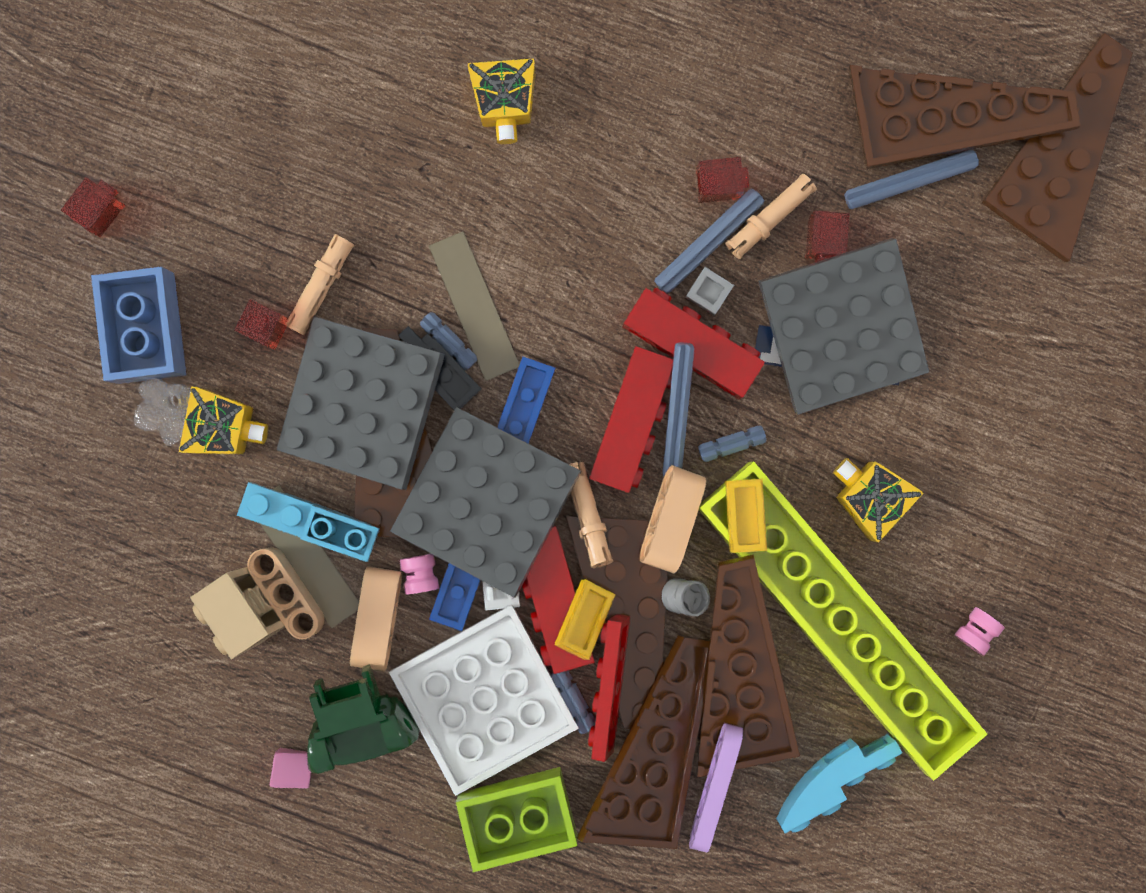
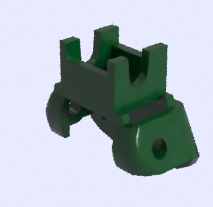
[307,664,419,774]

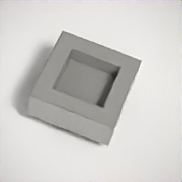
[685,267,734,316]

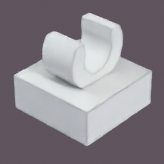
[483,581,520,611]

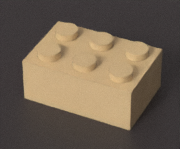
[190,567,285,659]

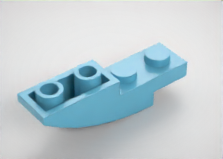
[237,482,380,562]
[776,734,902,833]

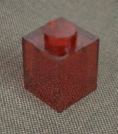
[696,157,749,203]
[61,177,125,238]
[806,211,850,262]
[234,299,288,350]

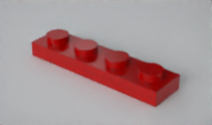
[588,614,630,762]

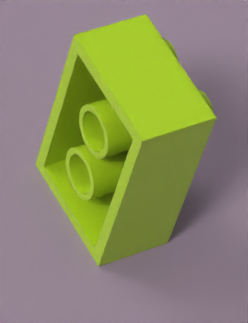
[456,767,577,872]

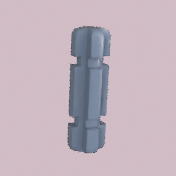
[420,312,477,370]
[698,426,766,462]
[551,670,596,734]

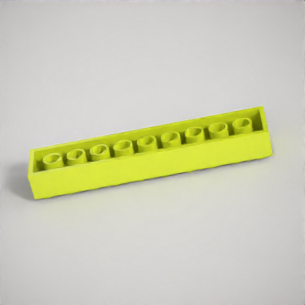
[699,462,987,781]

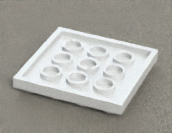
[389,605,579,796]

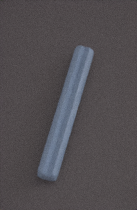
[844,150,979,209]
[655,189,764,294]
[663,342,694,476]

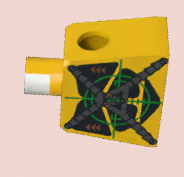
[468,59,536,144]
[179,386,268,454]
[833,458,923,543]

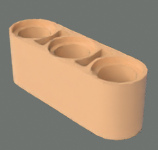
[639,465,706,573]
[247,547,325,639]
[350,566,402,672]

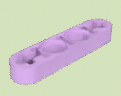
[689,723,743,853]

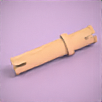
[725,174,817,259]
[284,234,354,336]
[569,462,613,568]

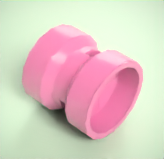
[400,554,439,594]
[955,607,1005,656]

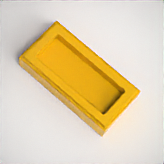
[725,479,767,553]
[554,579,616,660]

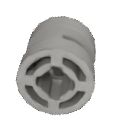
[662,578,710,616]

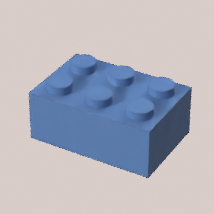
[91,267,186,384]

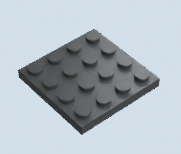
[758,238,929,415]
[277,317,445,490]
[390,407,581,598]

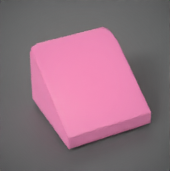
[270,747,311,788]

